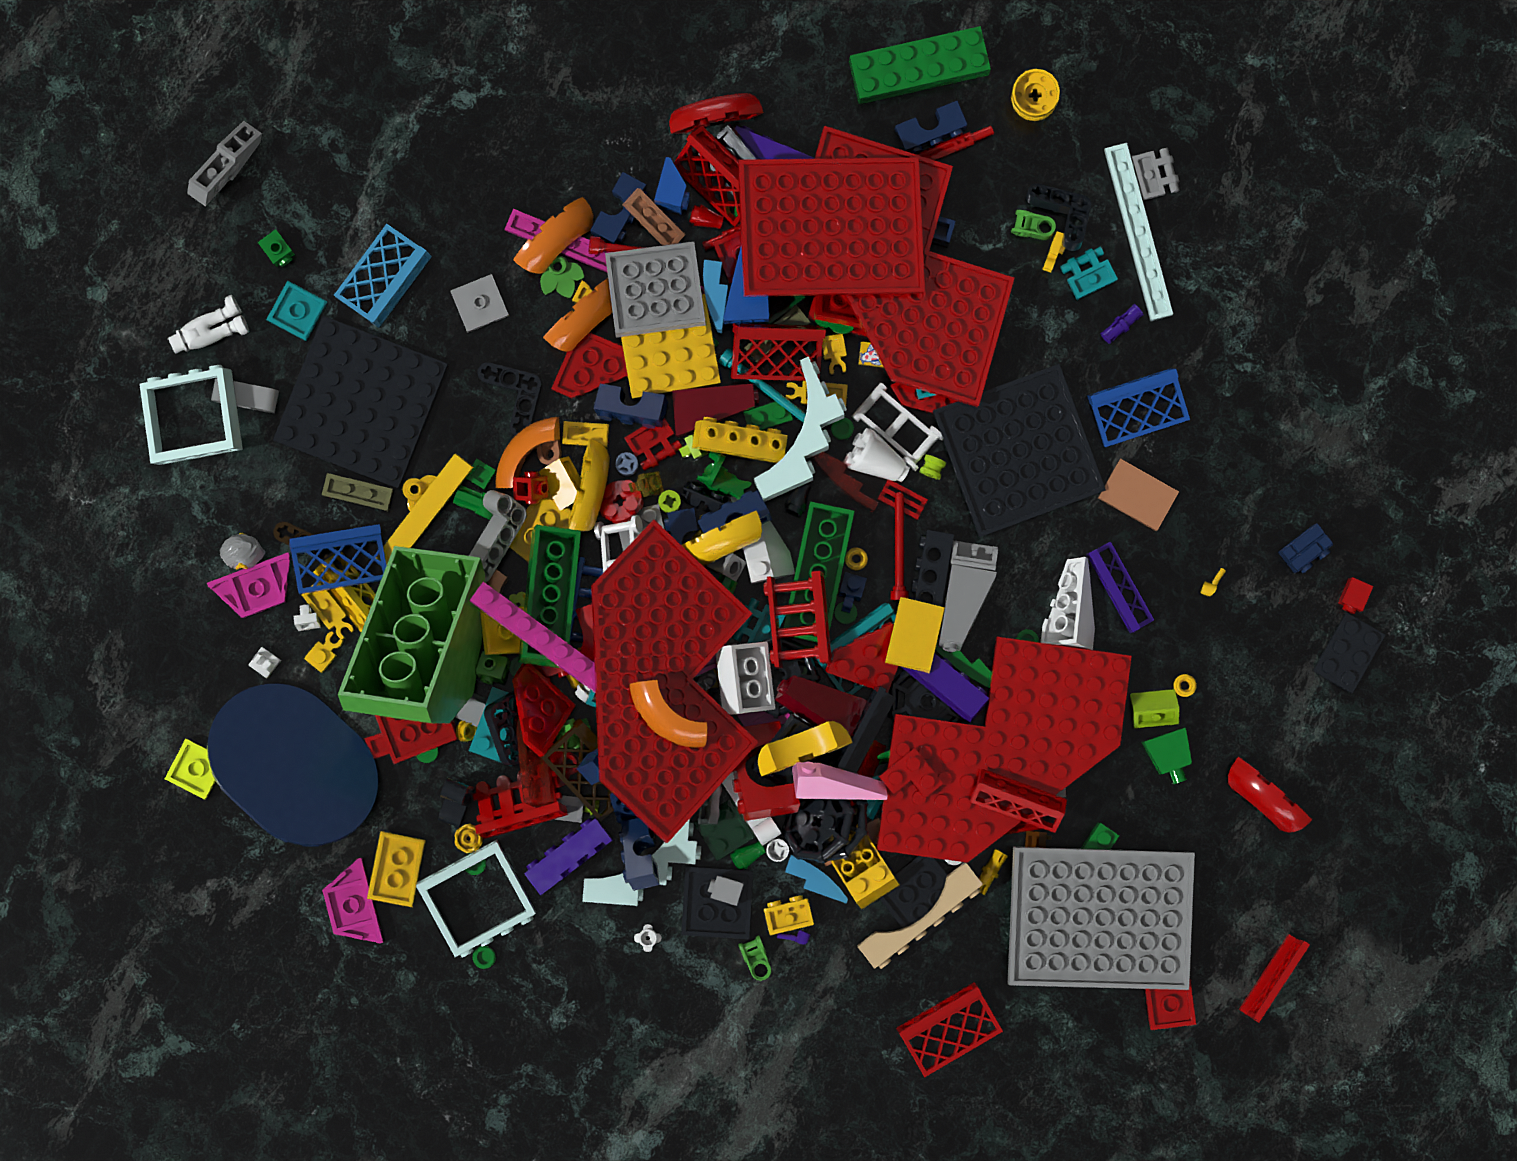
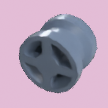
[616,452,639,476]

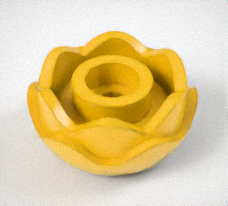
[455,824,483,853]

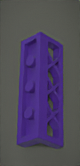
[1087,542,1154,633]

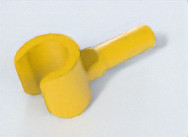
[1201,568,1226,596]

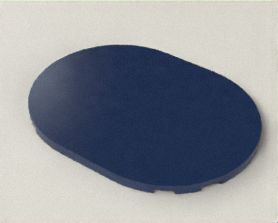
[207,684,378,847]

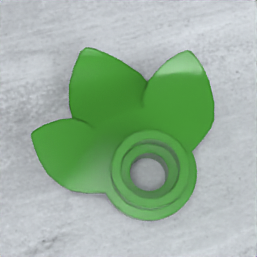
[540,255,584,298]

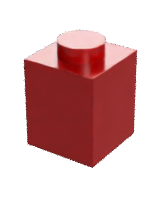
[1338,577,1373,614]

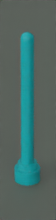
[718,348,806,422]

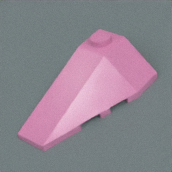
[792,762,888,800]

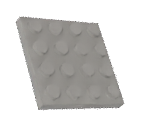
[605,242,706,337]

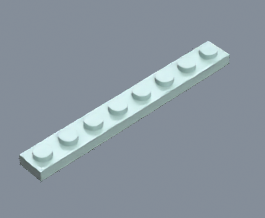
[1104,143,1173,321]

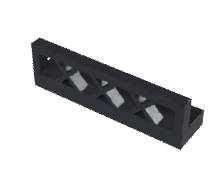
[833,686,896,774]

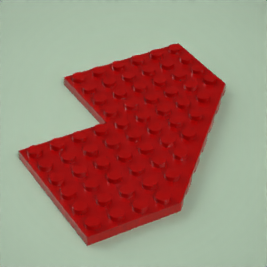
[814,126,1014,407]
[591,519,758,843]
[877,637,1132,863]

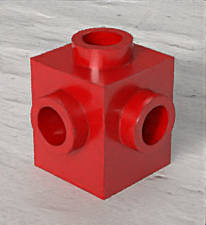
[513,471,549,504]

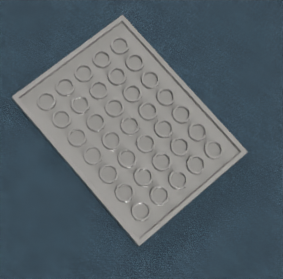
[1008,847,1195,990]

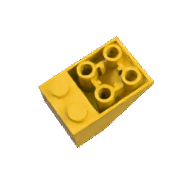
[831,825,900,909]

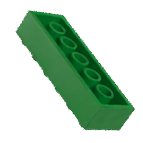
[849,26,991,104]
[784,502,854,643]
[518,525,581,668]

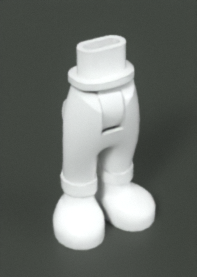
[168,295,249,354]

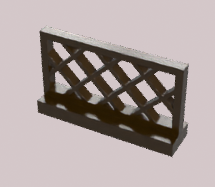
[541,718,614,822]

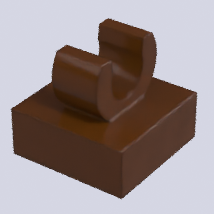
[1025,831,1052,848]

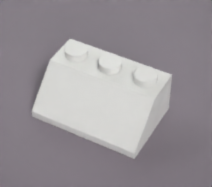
[716,642,775,715]

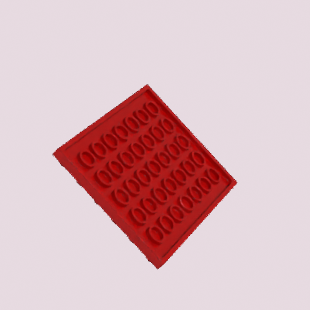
[738,157,925,297]

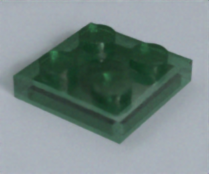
[693,798,756,861]

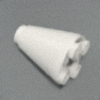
[844,428,910,482]

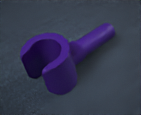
[777,930,810,944]

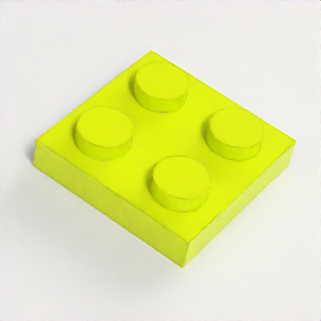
[165,739,216,800]

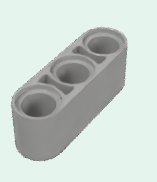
[211,378,279,413]

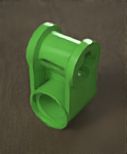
[1011,210,1056,240]
[738,935,771,981]

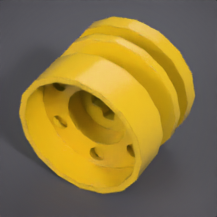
[1011,69,1060,121]

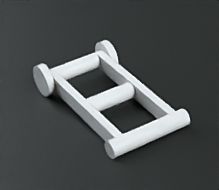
[851,383,943,471]
[594,515,643,572]

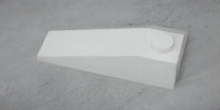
[730,496,795,584]
[1041,557,1095,650]

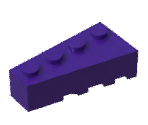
[735,126,814,159]
[524,818,614,895]

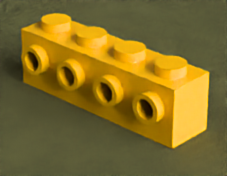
[692,417,788,463]

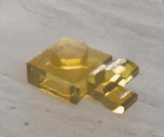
[629,471,664,497]

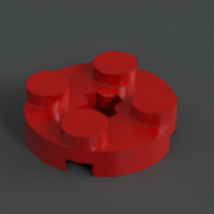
[600,480,643,524]

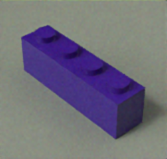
[900,652,989,724]

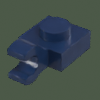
[839,572,867,613]

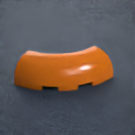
[513,197,593,274]
[543,278,613,352]
[496,417,560,488]
[629,680,707,748]

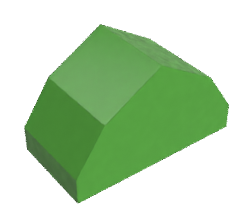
[338,546,485,723]

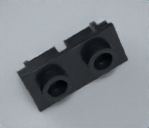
[680,481,729,513]

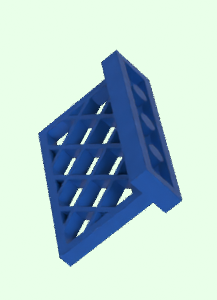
[1087,368,1190,447]
[289,524,387,594]

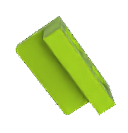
[1130,689,1179,728]

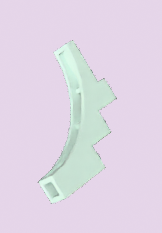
[754,357,847,502]
[583,813,701,906]

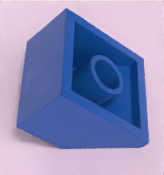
[654,157,690,215]

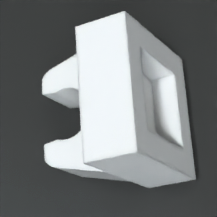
[294,604,321,631]
[249,647,281,678]

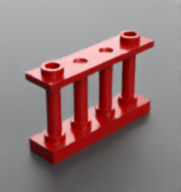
[764,571,832,669]

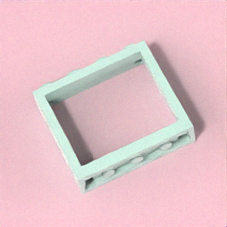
[140,365,243,465]
[416,840,536,957]

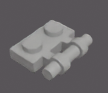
[1131,148,1180,201]

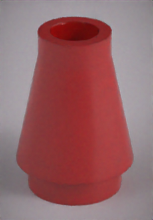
[689,204,724,229]

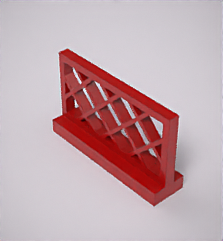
[674,126,740,227]
[731,323,826,381]
[1239,934,1310,1023]
[896,982,1003,1077]

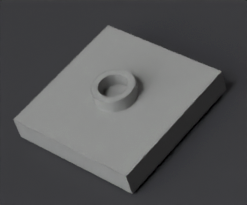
[451,274,509,333]

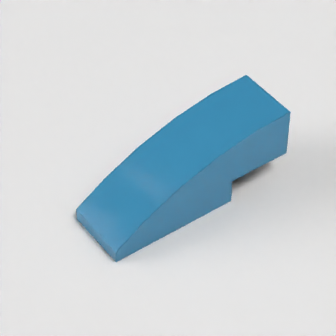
[703,260,728,333]
[785,855,848,903]

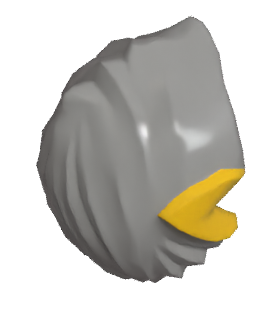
[220,533,265,570]

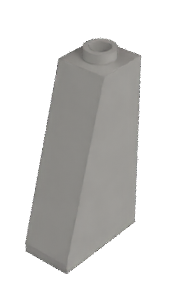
[938,564,997,652]

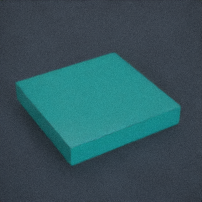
[266,281,328,342]

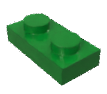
[743,402,793,431]

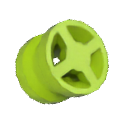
[919,455,946,480]
[658,490,681,513]

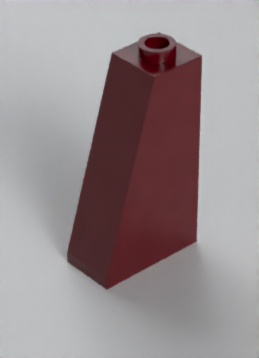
[672,384,759,438]
[775,675,867,737]

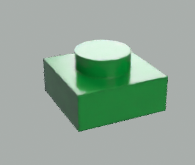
[466,459,496,490]

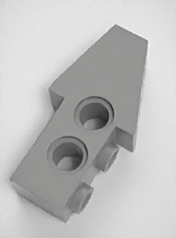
[187,121,262,206]

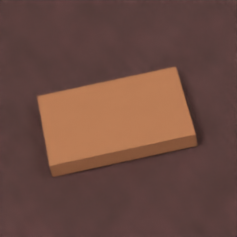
[1098,459,1179,531]

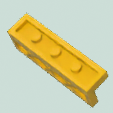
[313,552,376,632]

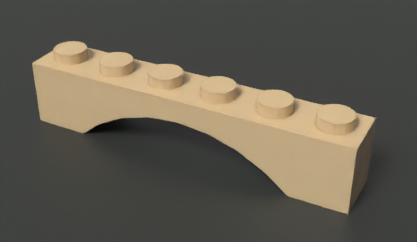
[857,862,983,969]

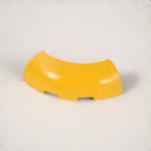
[569,439,610,531]
[682,510,762,567]
[758,721,853,776]

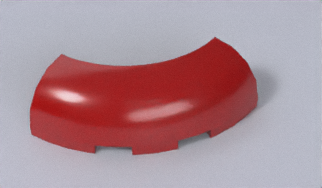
[669,93,763,134]
[1228,757,1312,832]

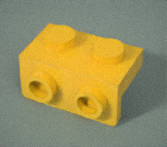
[764,895,814,935]

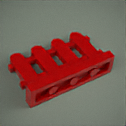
[472,763,568,839]

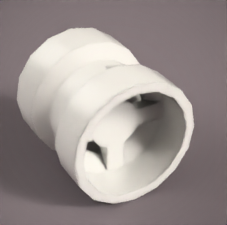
[766,839,789,862]

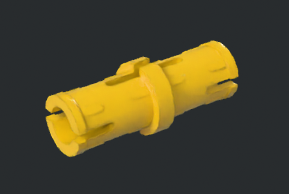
[978,849,1008,895]

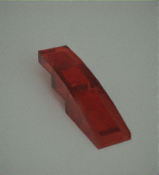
[811,452,879,512]

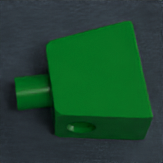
[1142,728,1192,784]

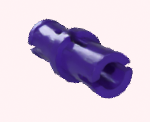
[1100,304,1144,344]

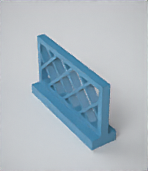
[334,224,432,328]

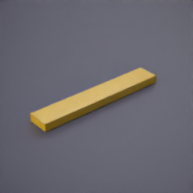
[376,454,474,565]

